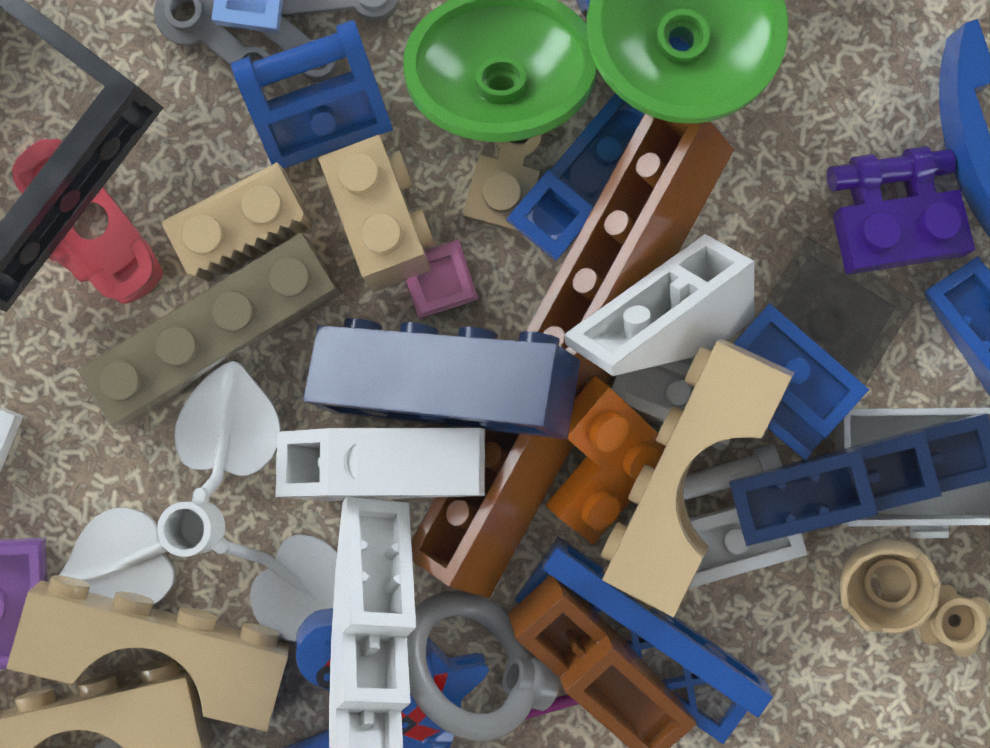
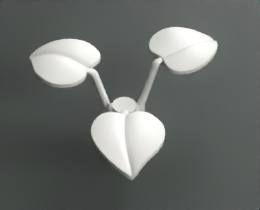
[59,361,337,641]

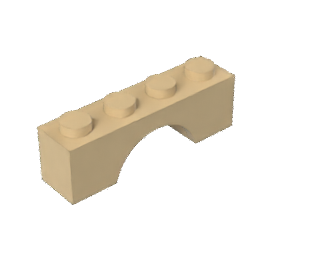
[601,339,795,617]
[6,575,289,732]
[0,660,214,748]

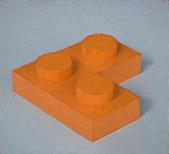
[545,376,666,545]

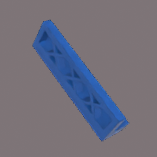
[514,536,773,744]

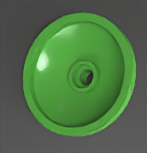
[403,0,597,142]
[587,0,788,123]

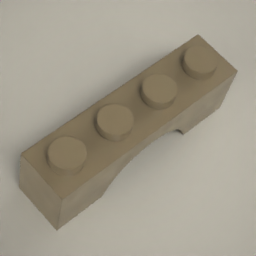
[77,232,343,426]

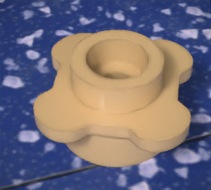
[917,584,990,657]

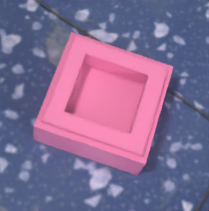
[406,240,479,319]

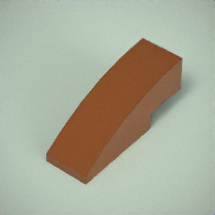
[508,575,697,748]

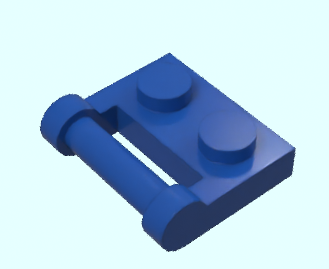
[231,19,393,168]

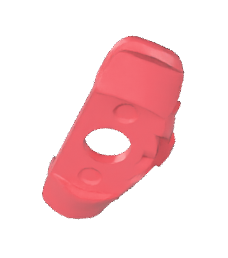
[12,138,163,304]

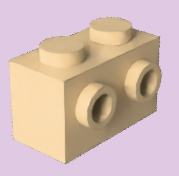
[318,135,435,293]

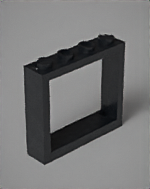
[0,0,164,312]

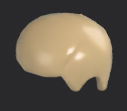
[839,537,940,634]

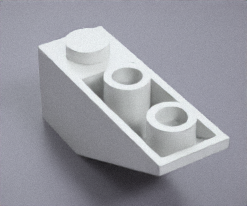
[275,428,485,501]

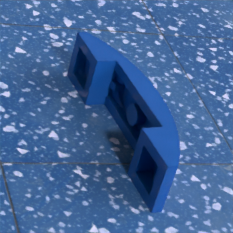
[939,19,990,237]
[506,37,690,261]

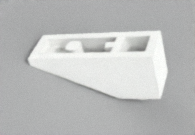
[564,234,754,376]

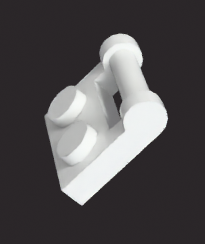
[684,443,807,588]

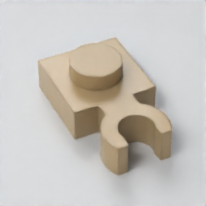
[463,134,542,233]

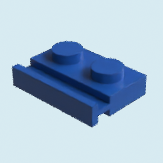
[733,303,870,461]

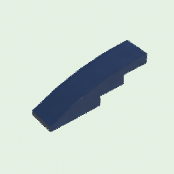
[729,413,990,546]

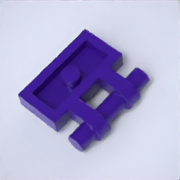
[827,146,975,275]

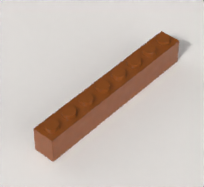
[411,114,734,598]

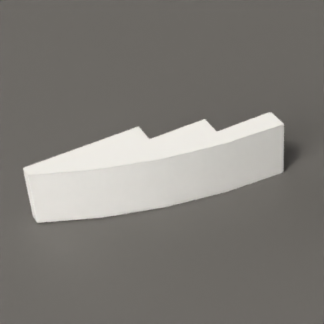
[329,497,416,748]

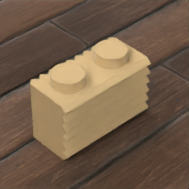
[162,162,313,282]

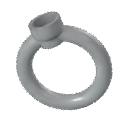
[407,590,560,741]

